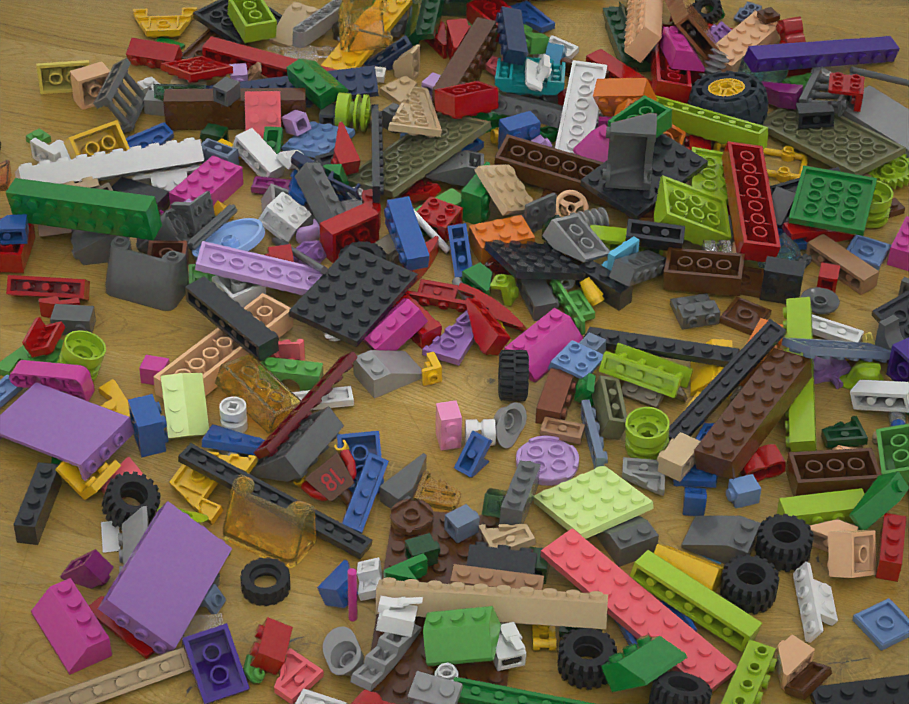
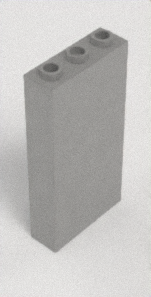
[834,85,909,158]

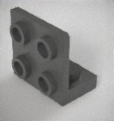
[171,191,216,239]
[522,193,557,233]

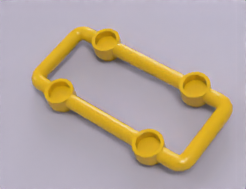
[713,142,809,182]

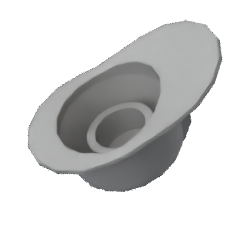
[494,402,527,448]
[322,627,364,676]

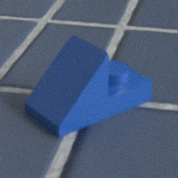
[454,430,493,478]
[683,486,707,516]

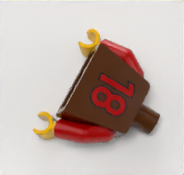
[293,440,357,506]

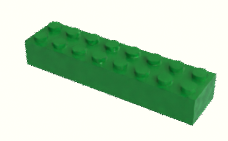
[5,178,162,241]

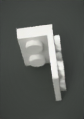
[30,138,71,163]
[258,192,311,242]

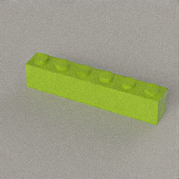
[629,550,762,652]

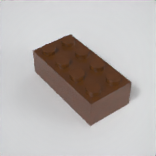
[663,247,745,296]
[785,448,881,496]

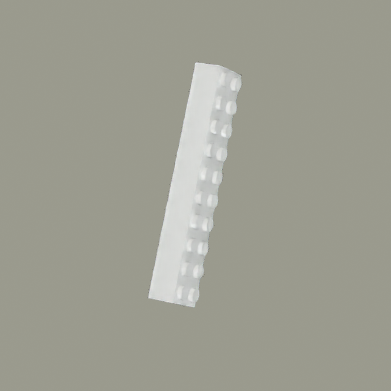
[15,137,204,184]

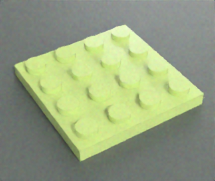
[533,465,654,539]

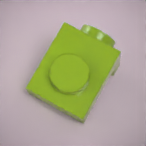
[490,274,519,306]

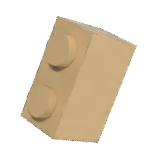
[657,432,701,482]

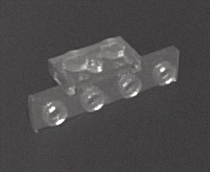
[267,46,335,63]

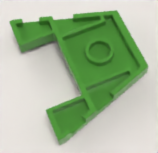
[0,339,64,376]

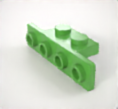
[549,279,595,335]

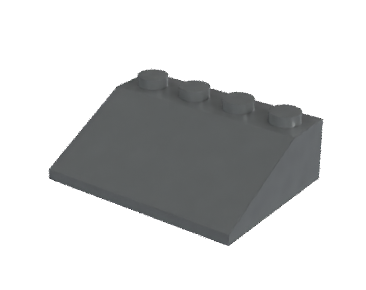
[250,407,344,482]

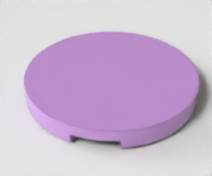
[516,436,579,486]

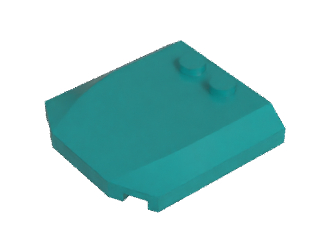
[495,57,565,96]

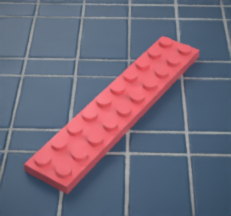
[540,528,737,692]

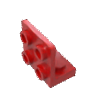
[828,72,865,112]
[417,197,463,243]

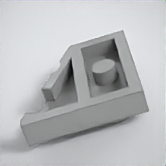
[622,457,665,496]

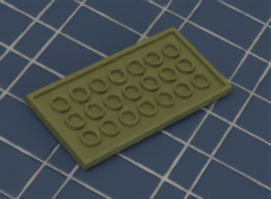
[762,108,906,175]
[347,112,492,198]

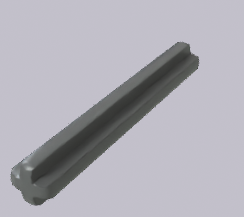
[187,204,237,250]

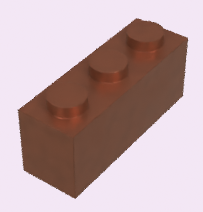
[535,368,577,424]

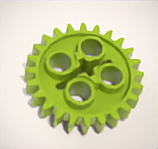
[867,154,909,189]

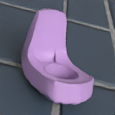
[295,219,320,244]

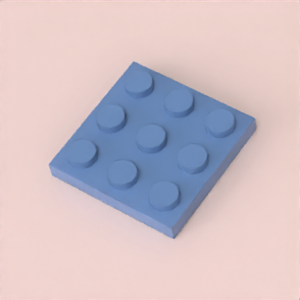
[282,121,355,158]

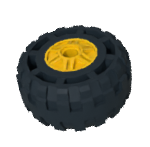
[687,71,768,125]

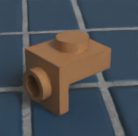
[248,62,267,81]

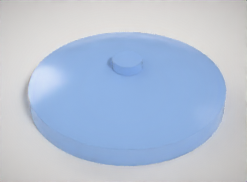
[192,218,265,262]

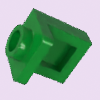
[574,373,596,407]

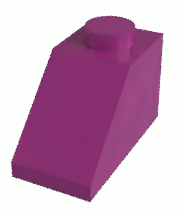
[60,549,114,589]

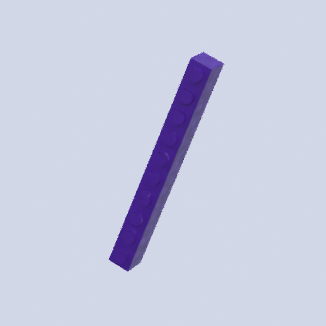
[743,36,900,73]

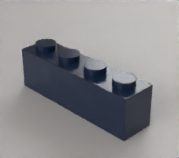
[496,6,528,66]

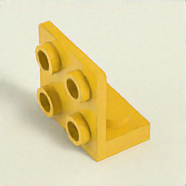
[55,459,121,500]

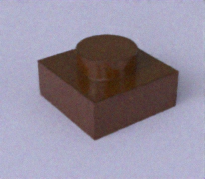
[757,7,780,25]
[889,198,905,218]

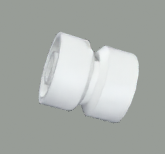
[219,397,248,433]
[465,419,496,446]

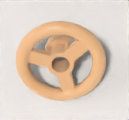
[555,190,589,218]

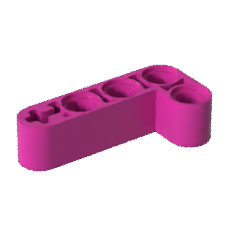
[9,360,95,402]

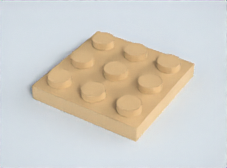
[474,164,534,215]

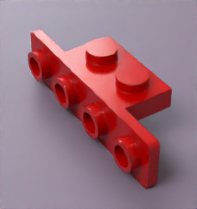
[404,279,467,313]
[89,596,155,658]

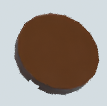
[390,499,434,535]

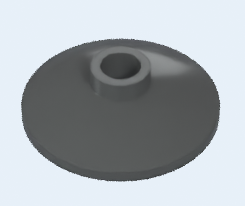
[801,287,840,314]

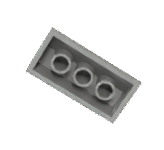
[118,506,149,572]

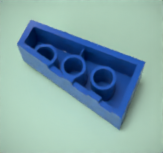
[384,196,430,270]

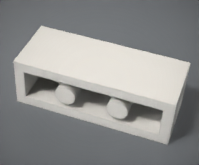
[232,128,285,178]
[850,380,909,413]

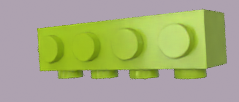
[721,639,778,704]

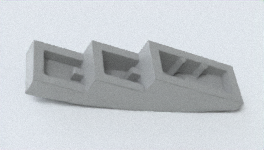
[350,624,422,691]

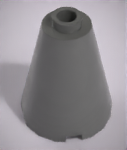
[136,208,190,254]

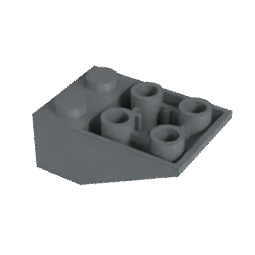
[426,150,484,187]

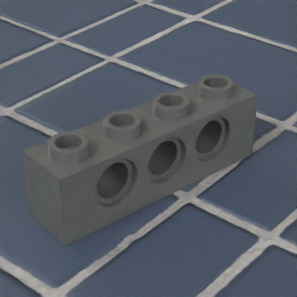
[609,249,666,286]

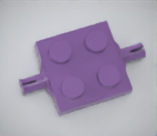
[814,356,851,389]

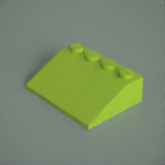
[654,175,732,252]

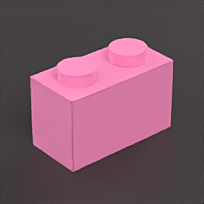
[436,401,462,450]

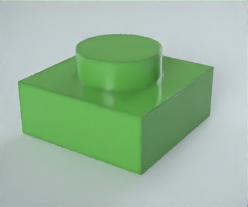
[26,128,51,144]

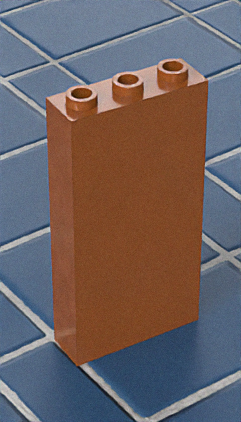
[664,0,720,61]

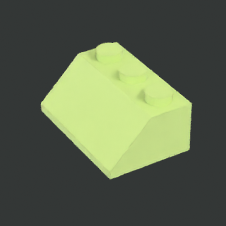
[161,373,209,440]

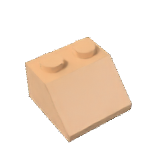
[827,530,876,578]

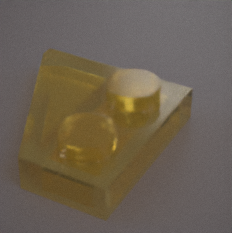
[414,470,461,511]

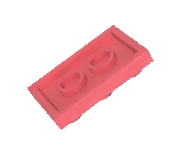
[245,91,281,139]

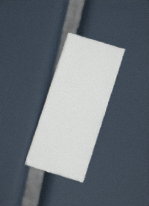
[101,521,120,553]

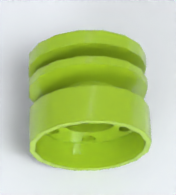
[335,92,371,132]
[866,181,893,228]
[57,330,106,381]
[625,407,670,460]

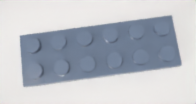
[781,337,891,363]

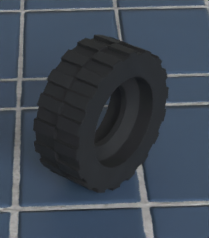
[240,557,291,606]

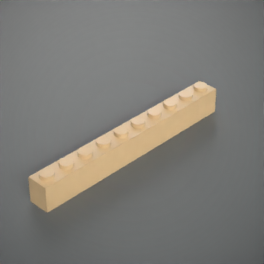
[376,578,608,629]

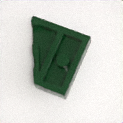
[821,416,868,448]

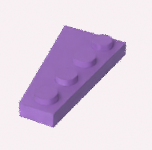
[422,310,475,366]

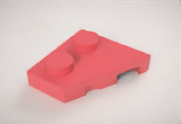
[274,648,324,704]

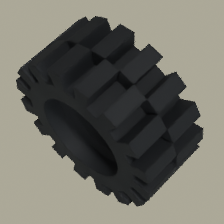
[692,0,723,24]

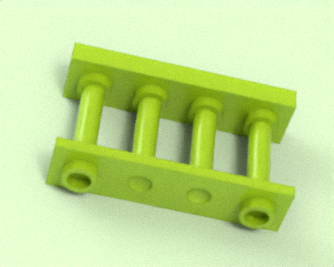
[599,343,693,398]

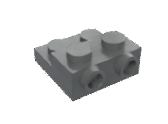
[670,294,721,330]

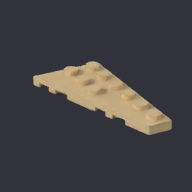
[388,86,442,138]

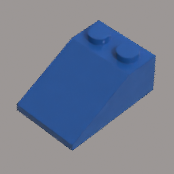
[337,431,384,493]

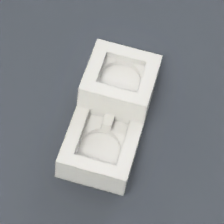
[357,558,382,601]

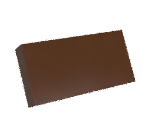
[784,661,832,700]

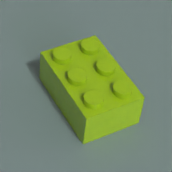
[228,0,277,43]

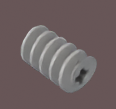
[697,48,730,80]
[570,207,609,227]

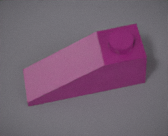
[761,81,803,109]

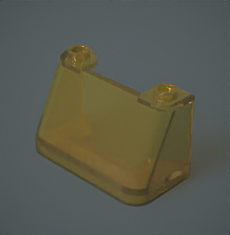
[338,0,392,52]
[223,474,316,568]

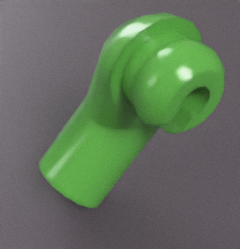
[243,654,265,684]

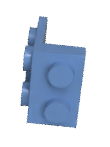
[548,340,603,379]

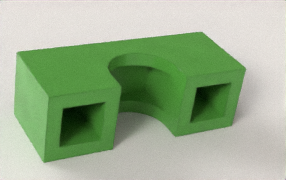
[524,24,550,54]
[259,357,324,391]

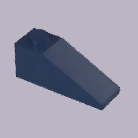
[364,35,414,70]

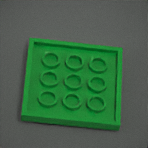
[788,165,877,236]

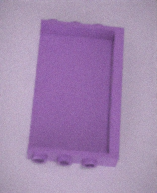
[0,382,135,481]
[97,501,232,654]

